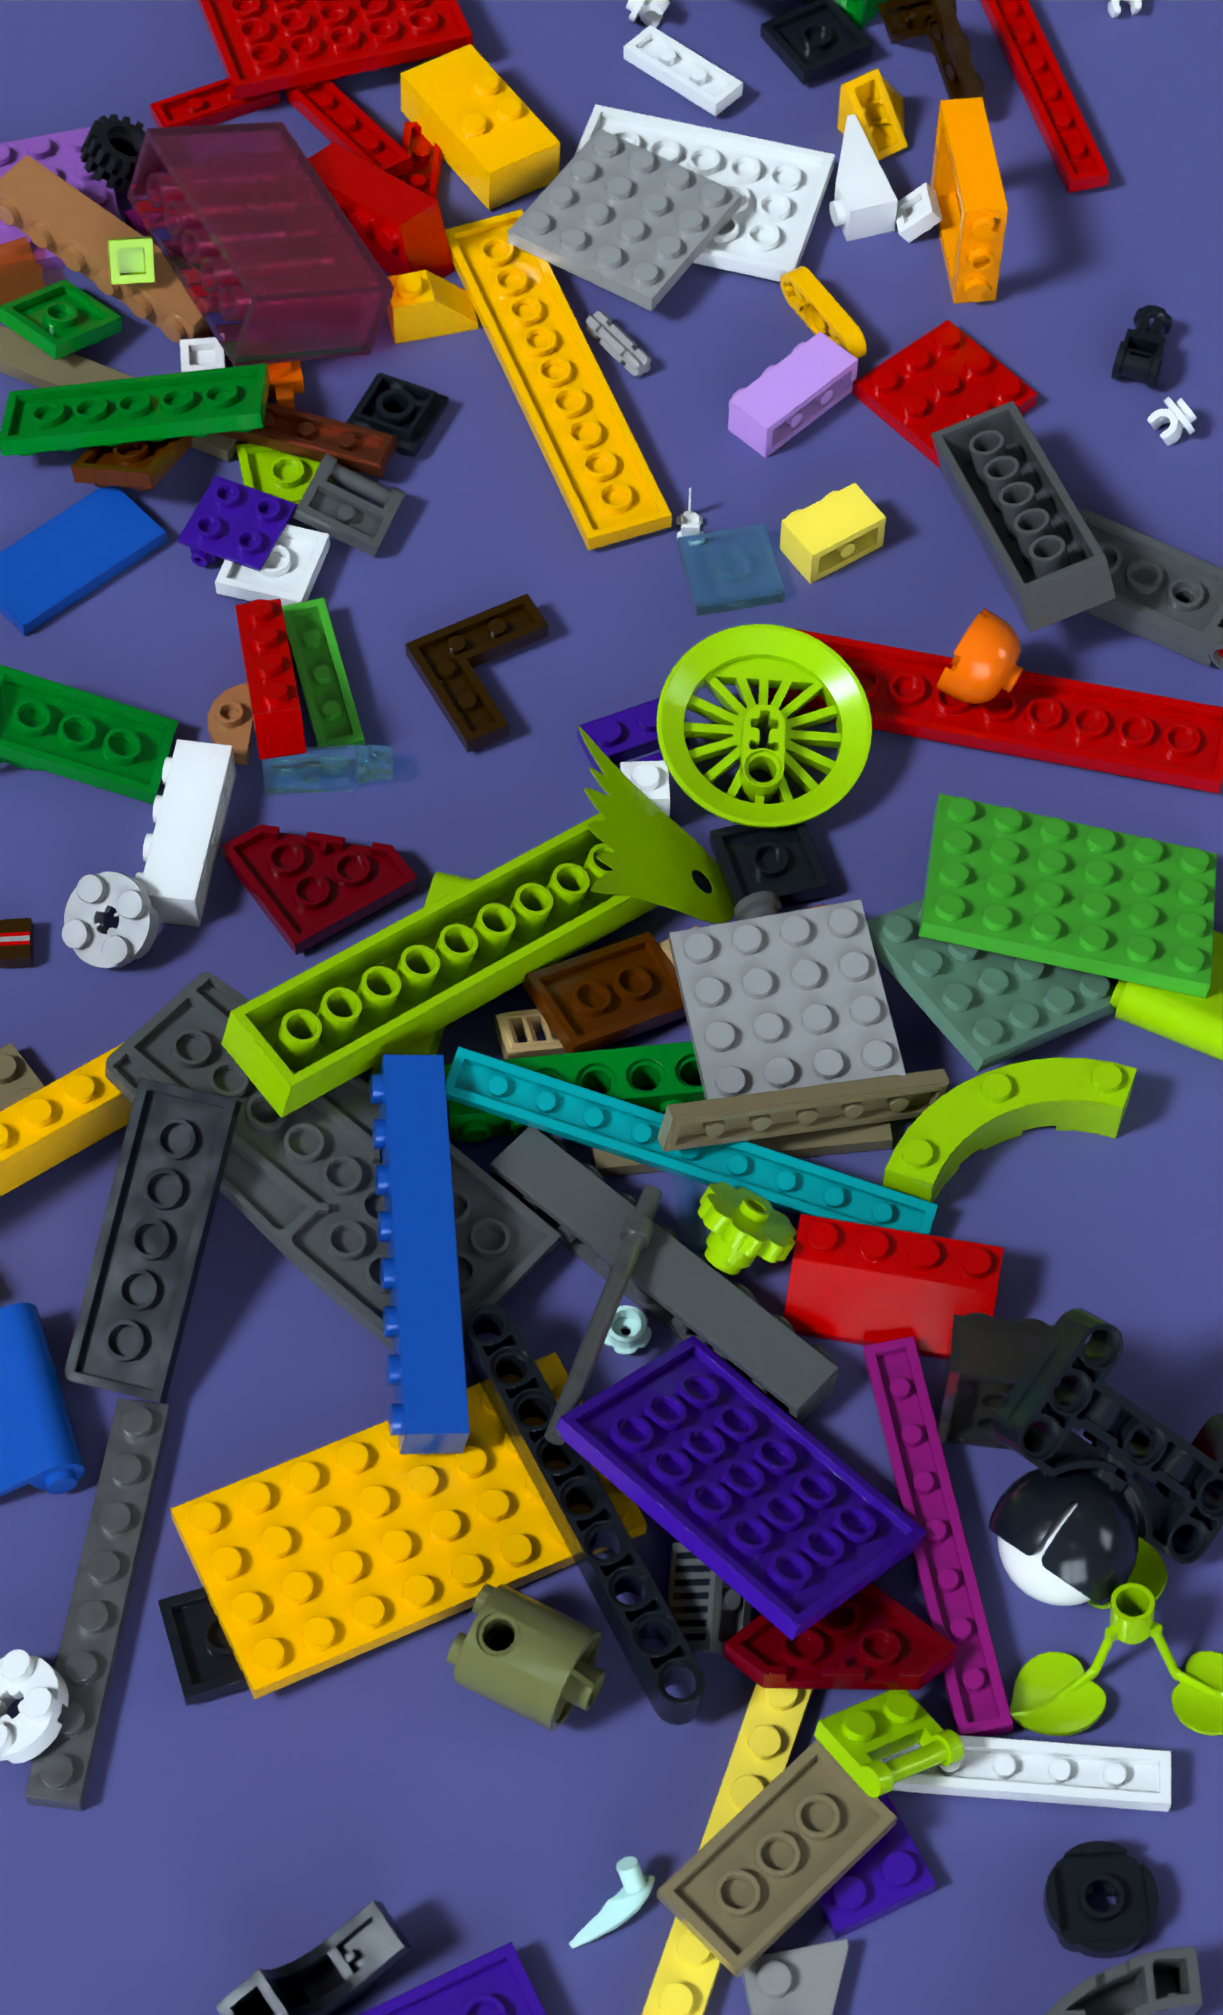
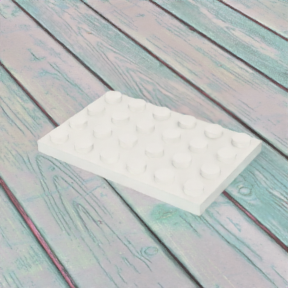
[575,104,835,282]

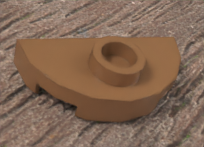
[207,683,254,766]

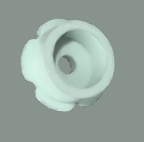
[604,1305,652,1355]

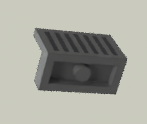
[664,1542,752,1656]

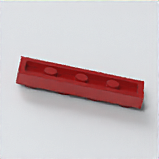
[285,80,413,177]

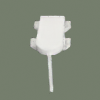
[676,488,704,543]

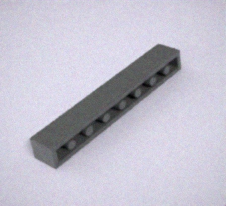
[490,1126,838,1426]

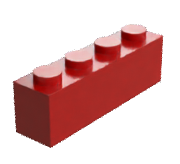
[235,599,307,760]

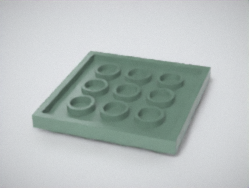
[867,899,1117,1073]

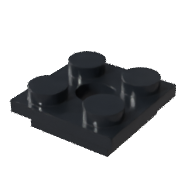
[346,373,449,458]

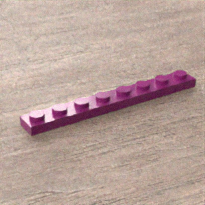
[863,1336,1013,1737]

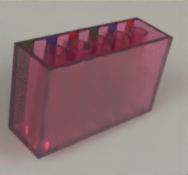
[127,122,394,366]

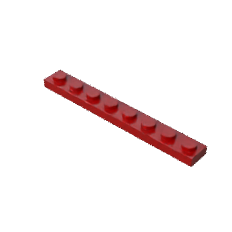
[979,0,1110,193]

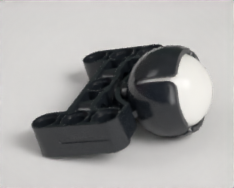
[988,1308,1223,1606]

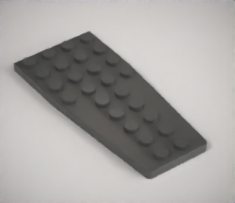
[105,972,561,1351]

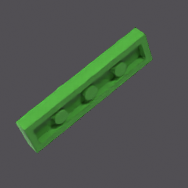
[282,598,366,760]

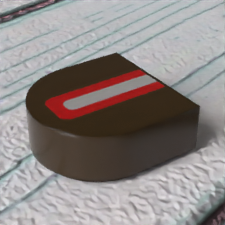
[0,918,33,969]

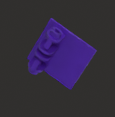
[177,475,297,572]

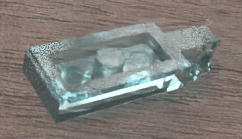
[262,745,393,795]

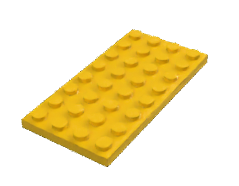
[170,1352,647,1700]

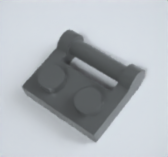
[294,453,407,557]

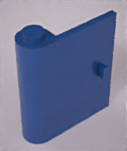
[0,1302,85,1497]

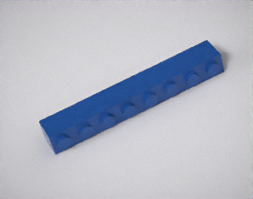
[369,1055,469,1454]

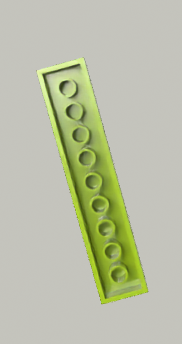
[221,813,659,1118]

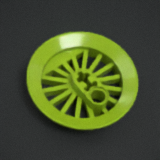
[656,624,872,828]

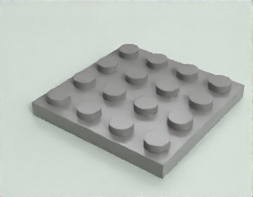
[508,128,742,311]
[669,899,906,1100]

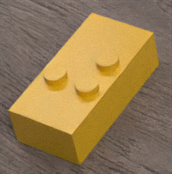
[400,44,560,210]

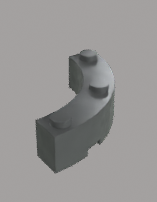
[1045,1946,1203,2015]

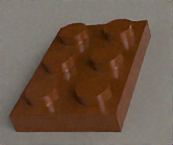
[523,931,686,1053]

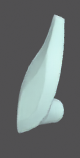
[568,1856,655,1949]

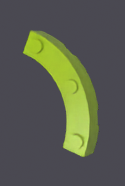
[883,1057,1137,1203]

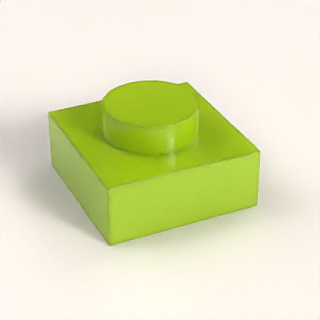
[107,236,155,285]

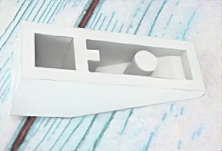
[829,114,898,242]

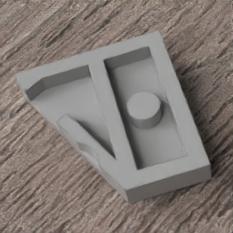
[741,1939,849,2015]

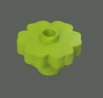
[697,1182,797,1275]

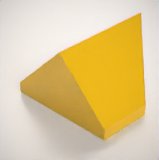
[837,68,908,161]

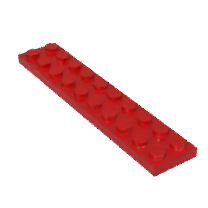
[768,628,1223,794]

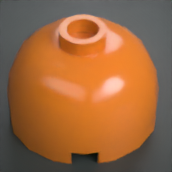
[937,608,1024,704]

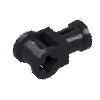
[1111,305,1172,389]

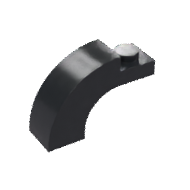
[215,1900,412,2015]

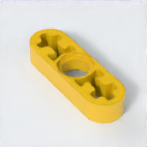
[780,266,867,359]

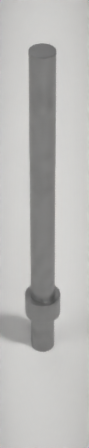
[544,1185,663,1445]

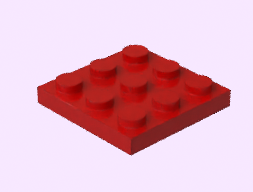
[852,320,1037,468]

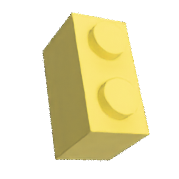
[780,483,886,584]

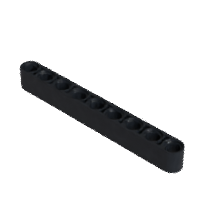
[464,1303,705,1725]

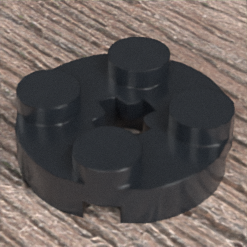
[1043,1841,1159,1958]

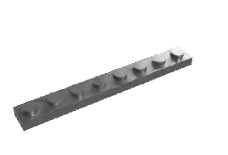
[25,1398,171,1811]

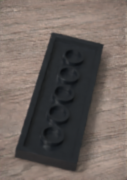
[62,1078,242,1404]

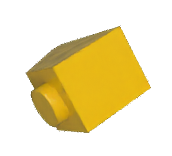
[384,270,479,344]

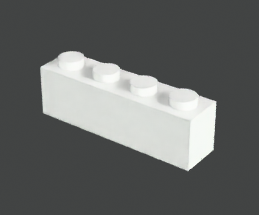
[135,739,236,927]

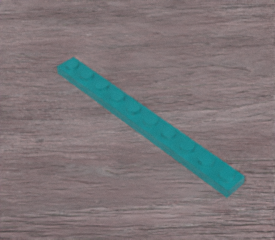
[445,1046,938,1235]

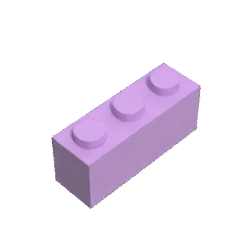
[728,331,858,458]

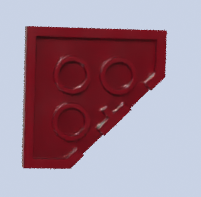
[220,824,418,955]
[724,1583,957,1690]

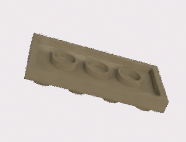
[657,1739,897,1978]

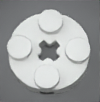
[0,1649,69,1764]

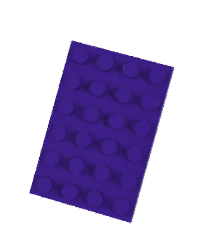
[556,1335,927,1640]

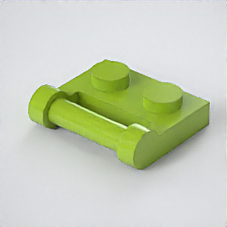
[814,1690,964,1798]

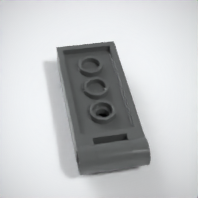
[1080,508,1223,670]

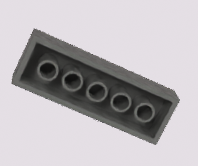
[931,401,1116,632]

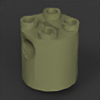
[446,1583,606,1731]

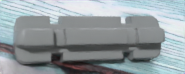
[586,311,651,377]

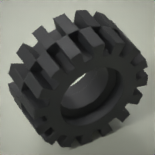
[80,114,163,193]

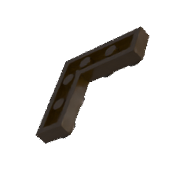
[877,0,987,105]
[405,594,548,753]

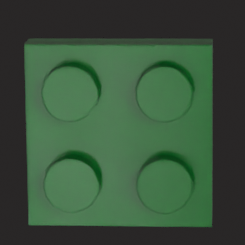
[0,279,122,360]

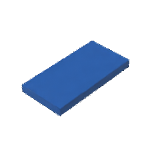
[0,486,167,636]

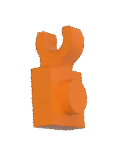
[255,353,305,409]

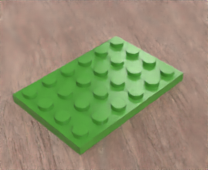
[918,793,1217,998]

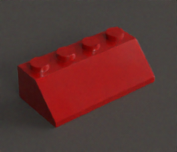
[784,1214,1004,1366]

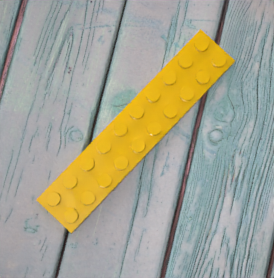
[445,209,672,551]

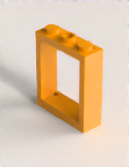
[931,97,1008,303]

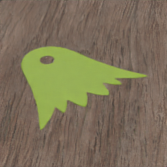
[578,726,734,924]

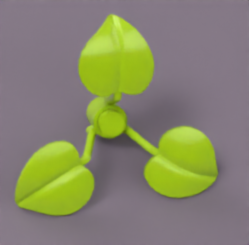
[1009,1537,1223,1736]

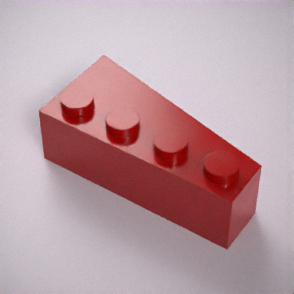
[295,142,455,278]

